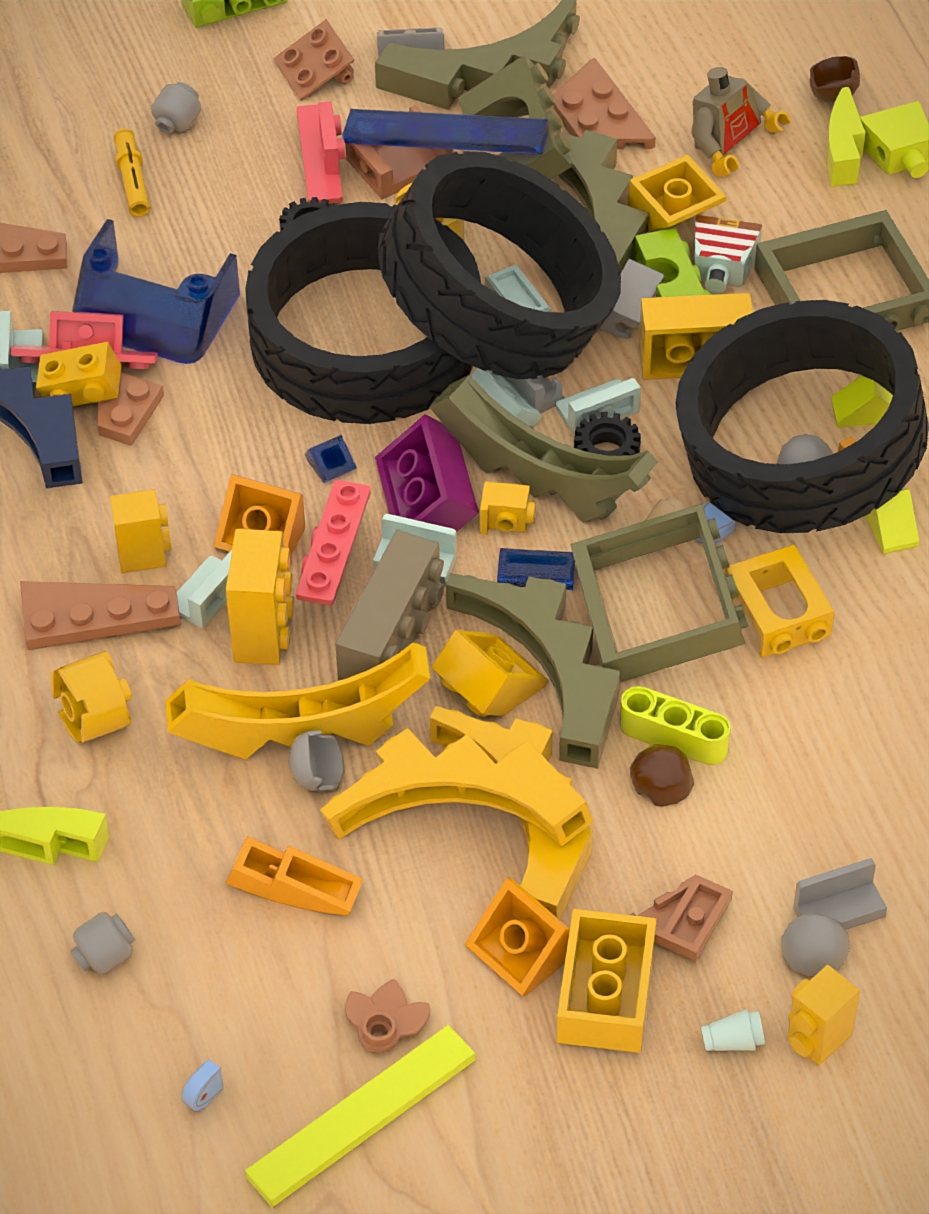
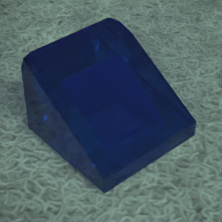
[304,435,357,483]

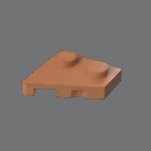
[97,372,164,446]
[630,875,733,962]

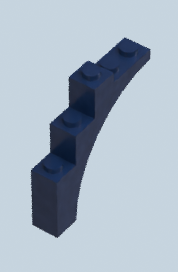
[0,366,83,488]

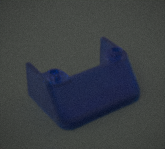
[72,219,240,364]

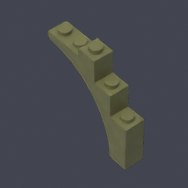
[375,0,580,110]
[512,119,649,274]
[429,375,658,523]
[446,573,621,769]

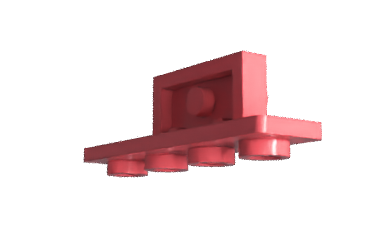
[297,101,345,204]
[10,311,158,369]
[296,480,371,606]

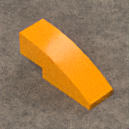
[225,836,363,916]

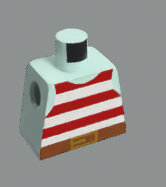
[694,215,762,294]

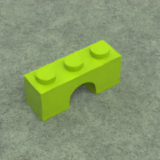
[634,227,710,297]

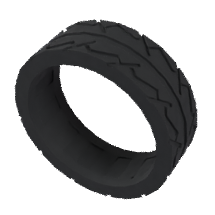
[378,151,621,379]
[245,202,481,424]
[675,300,929,534]

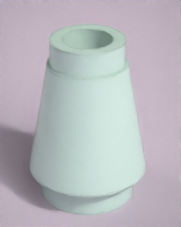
[701,1009,765,1051]

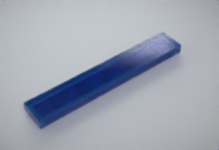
[342,109,550,154]

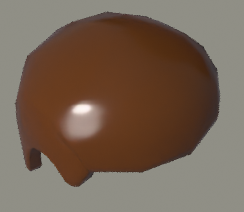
[809,56,860,102]
[630,744,694,807]

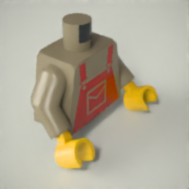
[691,67,791,177]

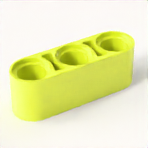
[620,686,731,765]

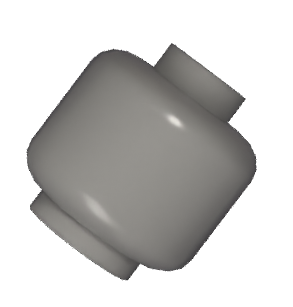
[151,82,201,134]
[71,912,135,974]

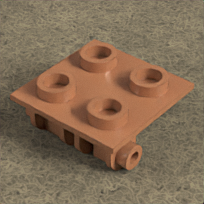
[273,19,355,101]

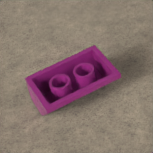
[375,414,479,532]

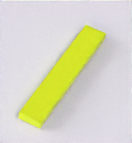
[245,1025,475,1208]

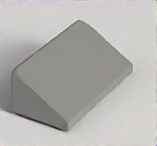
[377,27,444,56]

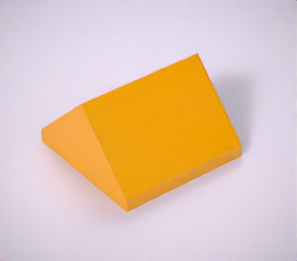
[213,474,305,556]
[464,878,570,996]

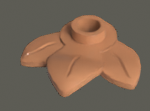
[345,979,430,1053]

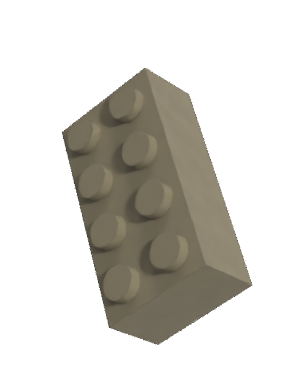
[335,530,444,681]

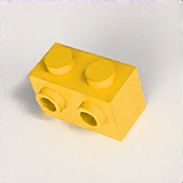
[36,342,122,406]
[110,489,172,573]
[787,964,860,1066]

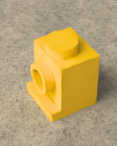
[480,481,536,535]

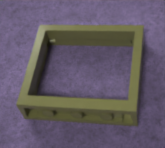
[754,210,929,331]
[570,503,749,682]

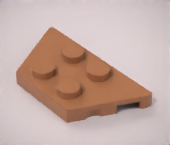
[553,58,656,149]

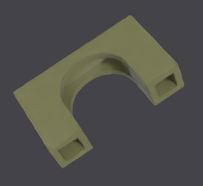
[458,55,572,180]

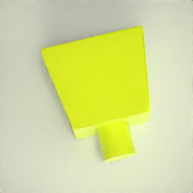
[860,101,929,178]

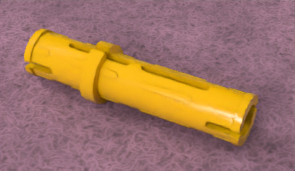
[113,128,150,217]

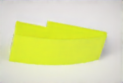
[826,87,866,187]
[0,807,110,865]

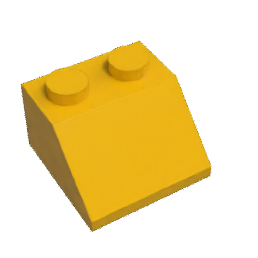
[628,154,726,231]
[431,630,549,717]

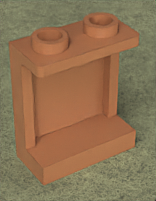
[345,105,453,200]

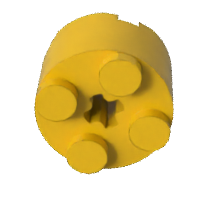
[50,651,132,743]

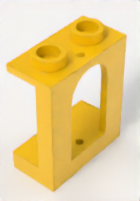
[724,544,835,658]

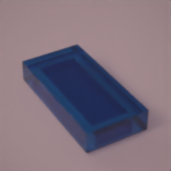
[497,548,575,590]

